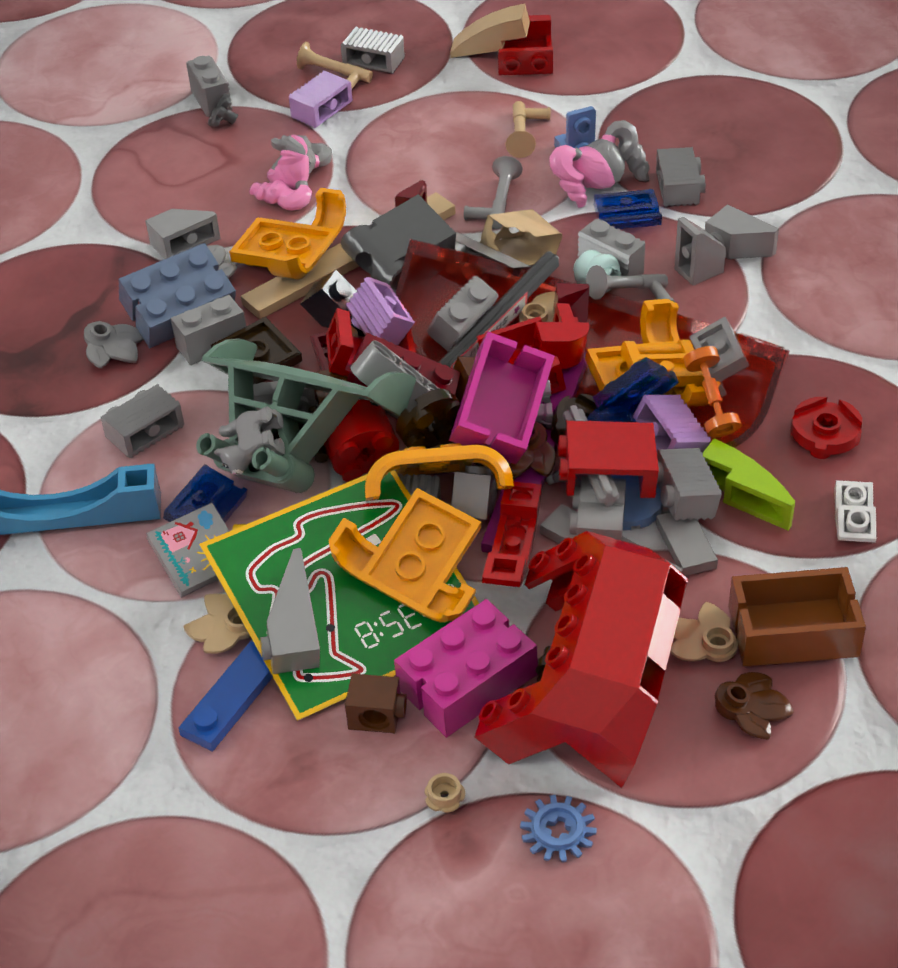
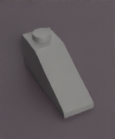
[260,548,320,674]

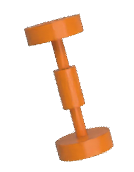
[683,346,742,438]

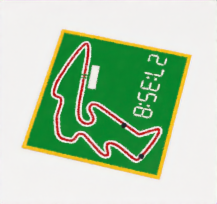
[199,470,479,721]

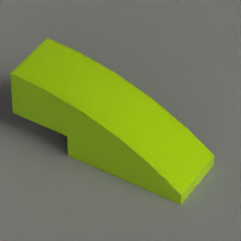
[703,438,795,531]

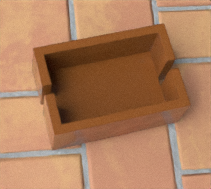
[728,567,866,667]

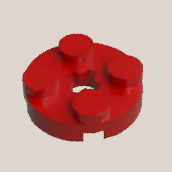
[790,397,862,459]

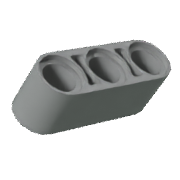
[350,340,440,412]

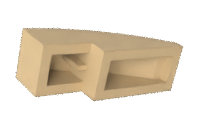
[450,4,530,58]

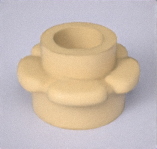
[424,773,465,813]

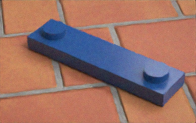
[178,640,273,752]

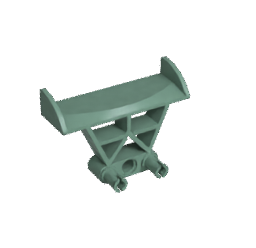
[196,338,416,493]

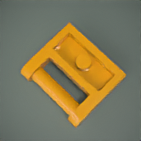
[621,339,704,388]

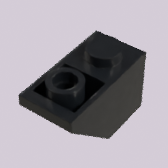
[300,270,365,337]

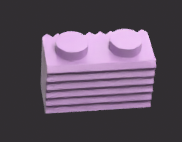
[289,70,353,129]
[346,277,415,345]
[633,395,711,453]

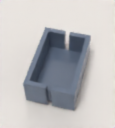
[119,243,236,349]

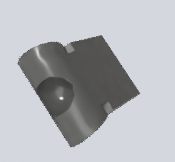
[340,194,456,295]

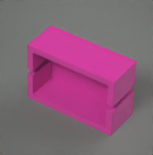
[449,332,555,465]
[394,599,538,738]

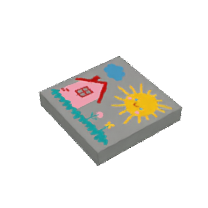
[146,503,229,598]

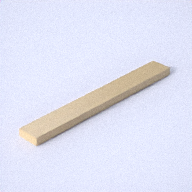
[241,192,456,319]

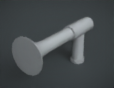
[464,156,523,229]
[586,265,675,302]

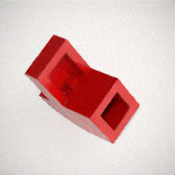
[532,303,589,369]

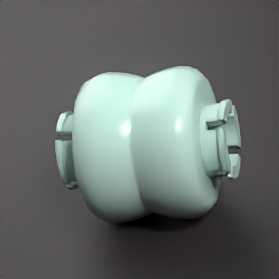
[573,250,621,293]

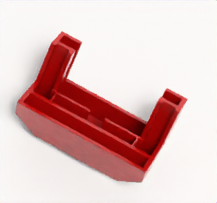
[474,531,688,788]

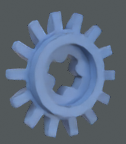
[520,795,597,862]

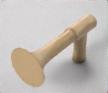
[297,42,373,89]
[505,101,551,158]

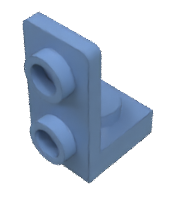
[554,106,596,148]

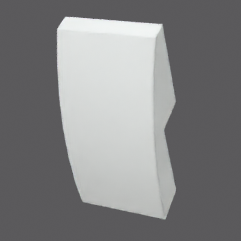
[834,480,877,542]

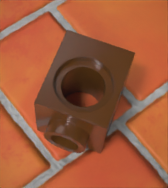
[345,673,407,734]

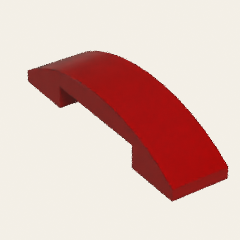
[482,481,542,587]

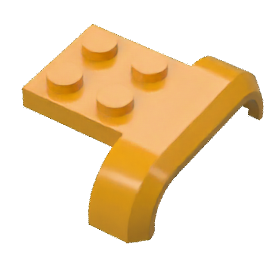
[229,188,346,280]
[585,299,721,407]
[365,443,514,501]
[328,488,481,622]

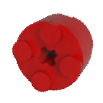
[323,399,399,482]

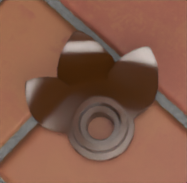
[507,421,556,480]
[715,672,794,740]

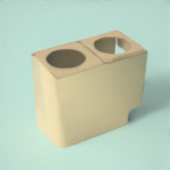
[480,209,562,265]

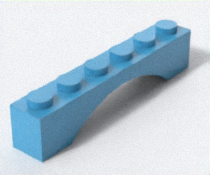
[0,464,161,535]

